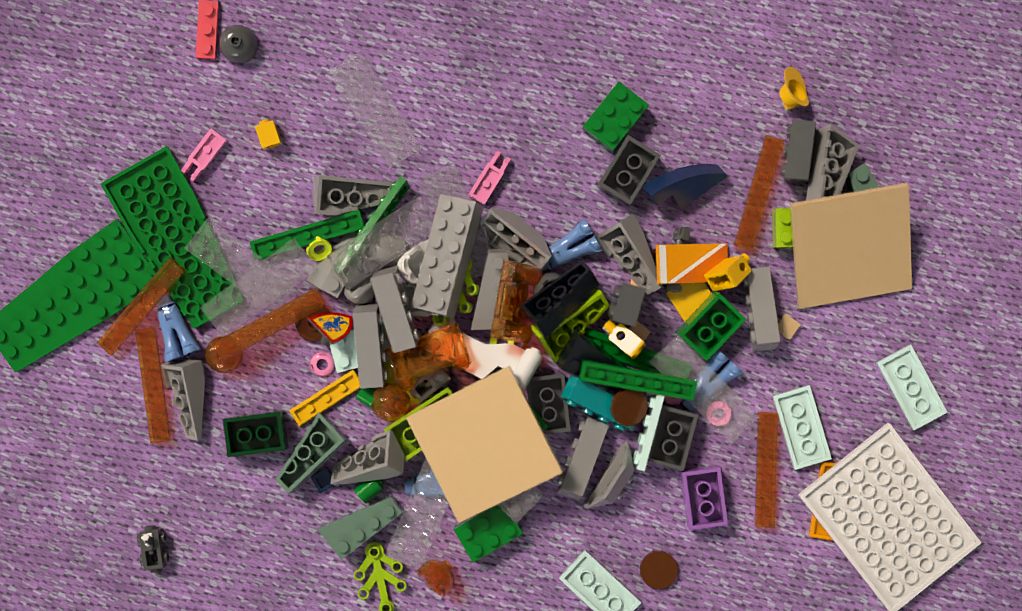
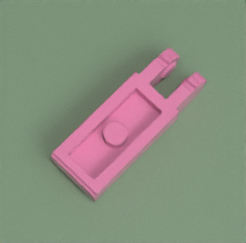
[181,128,228,182]
[468,151,511,205]

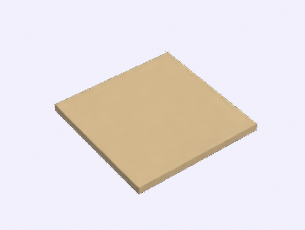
[790,183,912,309]
[406,365,563,523]

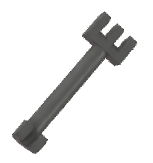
[665,227,691,293]

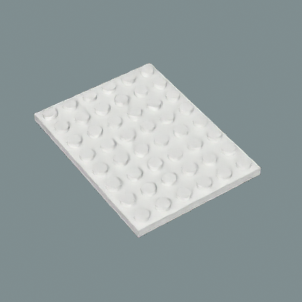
[798,423,981,611]

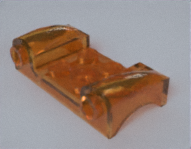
[490,260,542,344]
[385,322,472,391]

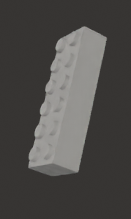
[411,194,484,318]

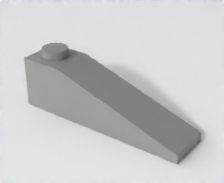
[312,175,392,216]
[595,214,663,295]
[307,230,364,298]
[160,359,205,441]
[331,430,404,485]

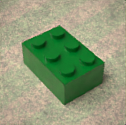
[582,81,649,152]
[675,291,746,361]
[453,501,523,563]

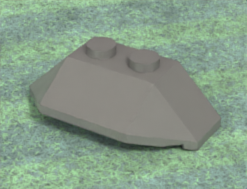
[480,207,552,270]
[583,440,635,509]

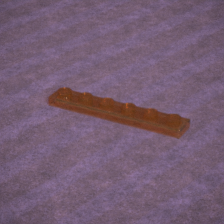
[733,135,785,251]
[97,258,186,356]
[213,288,326,361]
[135,327,171,444]
[754,412,778,528]

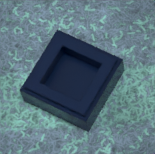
[311,467,334,493]

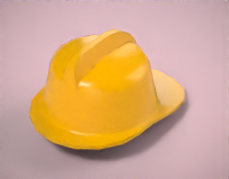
[779,67,809,110]

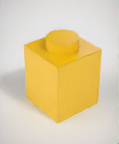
[255,119,283,150]

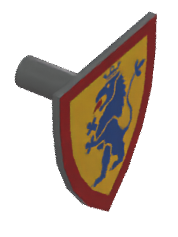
[308,312,353,345]

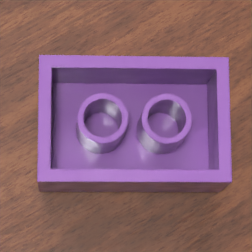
[680,465,728,530]

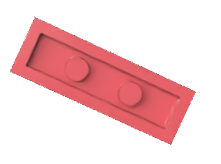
[196,0,219,59]

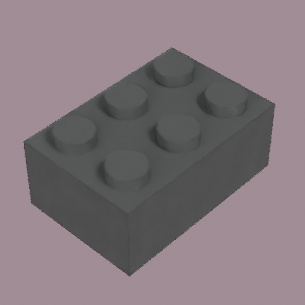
[781,119,816,184]
[597,135,661,206]
[606,282,646,327]
[527,373,571,434]
[647,404,698,471]

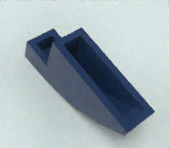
[643,164,728,210]

